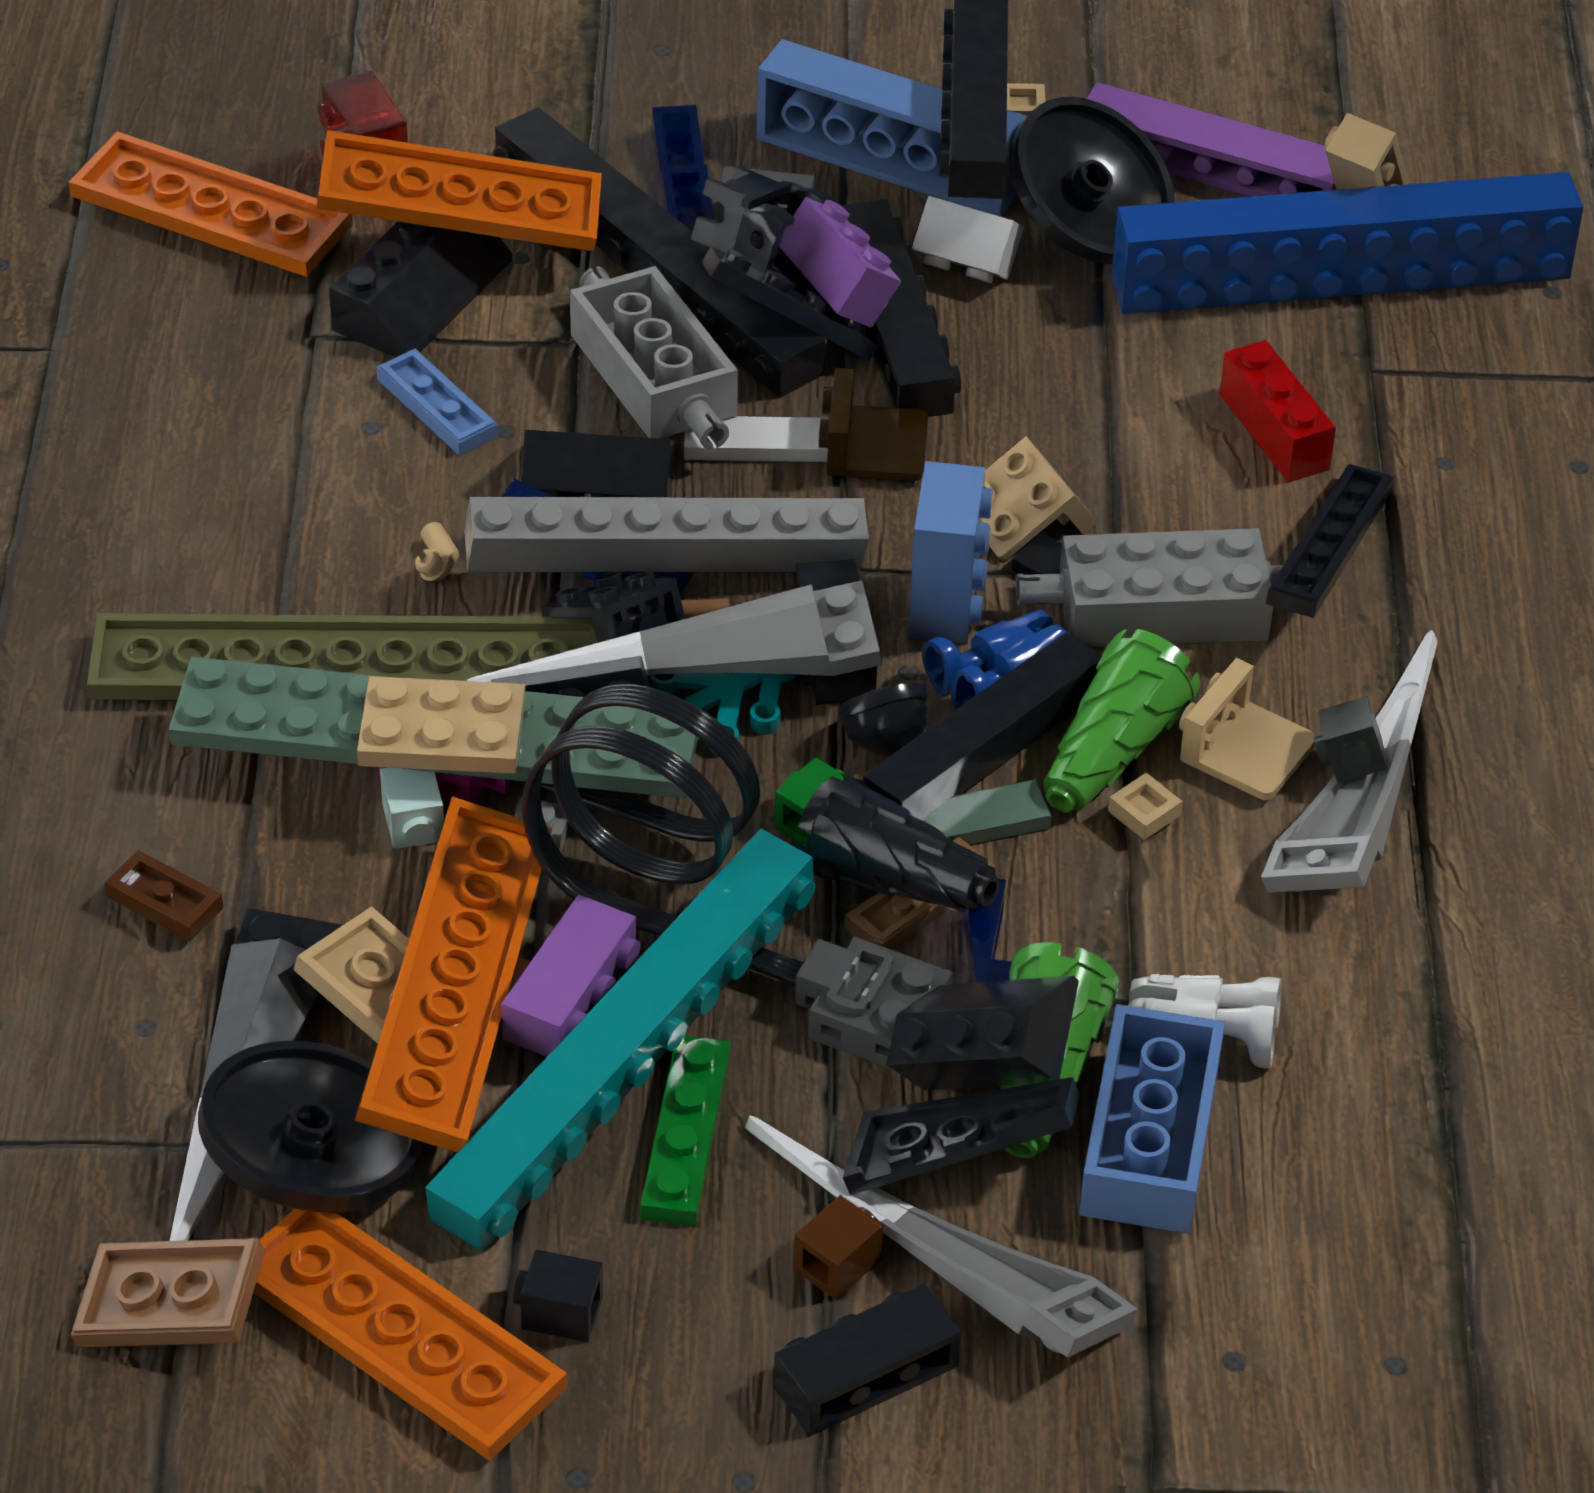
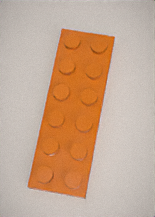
[316,130,602,252]
[69,131,353,277]
[253,1209,568,1461]

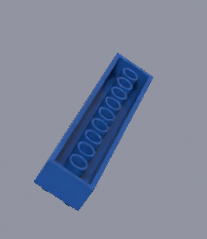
[1111,172,1584,314]

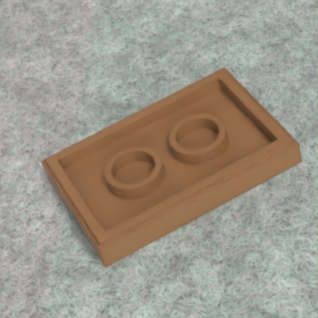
[71,1238,265,1347]

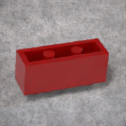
[1219,340,1336,483]

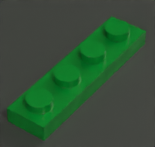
[640,1036,731,1226]

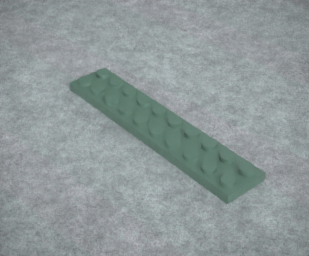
[168,657,698,798]

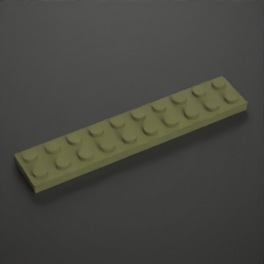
[87,613,597,700]

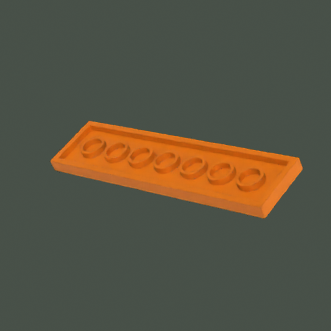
[355,797,553,1153]

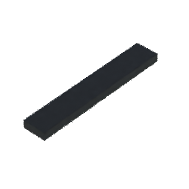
[1266,464,1394,618]

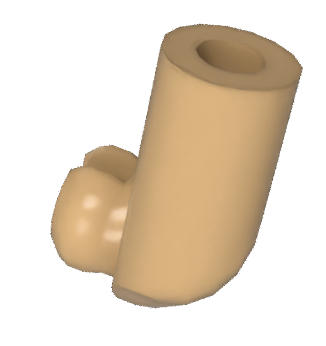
[415,522,459,582]

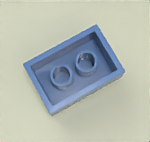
[908,461,993,645]

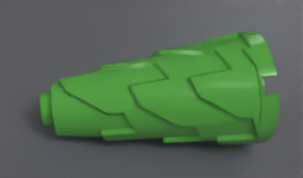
[1043,629,1201,813]
[1000,942,1120,1158]

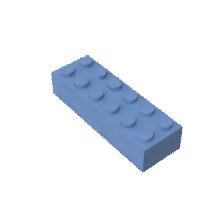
[757,39,1027,217]

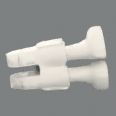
[1128,974,1282,1069]

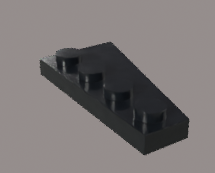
[843,1077,1080,1195]

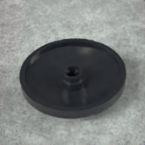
[1009,97,1175,264]
[198,1041,423,1213]

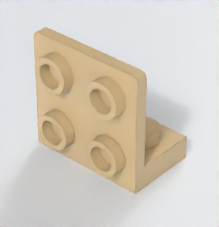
[982,436,1098,561]

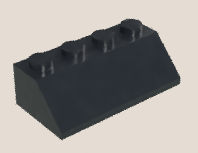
[329,221,512,358]

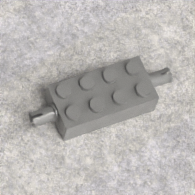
[570,266,738,450]
[1016,528,1284,647]

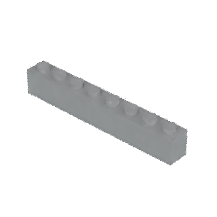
[464,497,869,572]

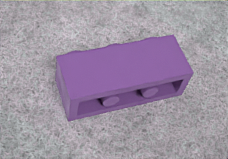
[779,197,902,328]
[501,894,641,1057]

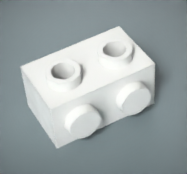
[912,196,1024,284]

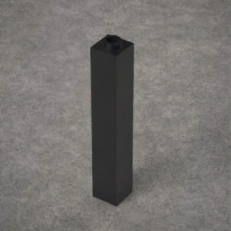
[862,632,1102,821]

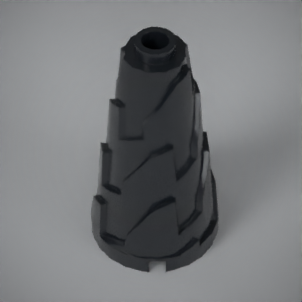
[795,773,1000,912]

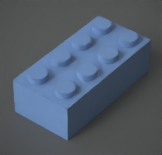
[1079,1004,1225,1234]

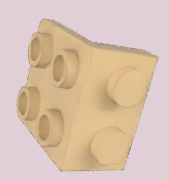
[1179,658,1316,800]

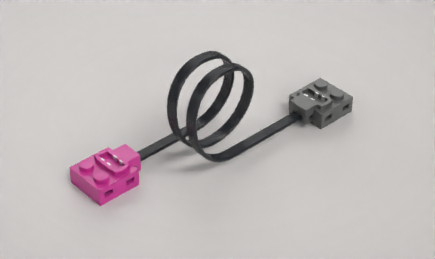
[379,684,953,1069]

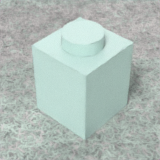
[380,767,444,849]

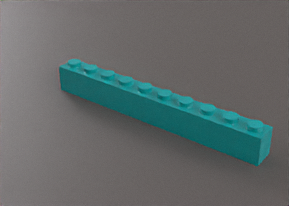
[425,829,816,1252]

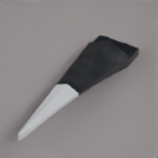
[169,908,343,1241]

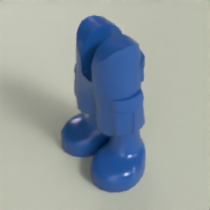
[922,609,1069,709]

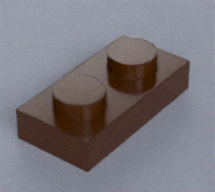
[105,850,223,941]

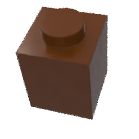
[794,1195,883,1300]

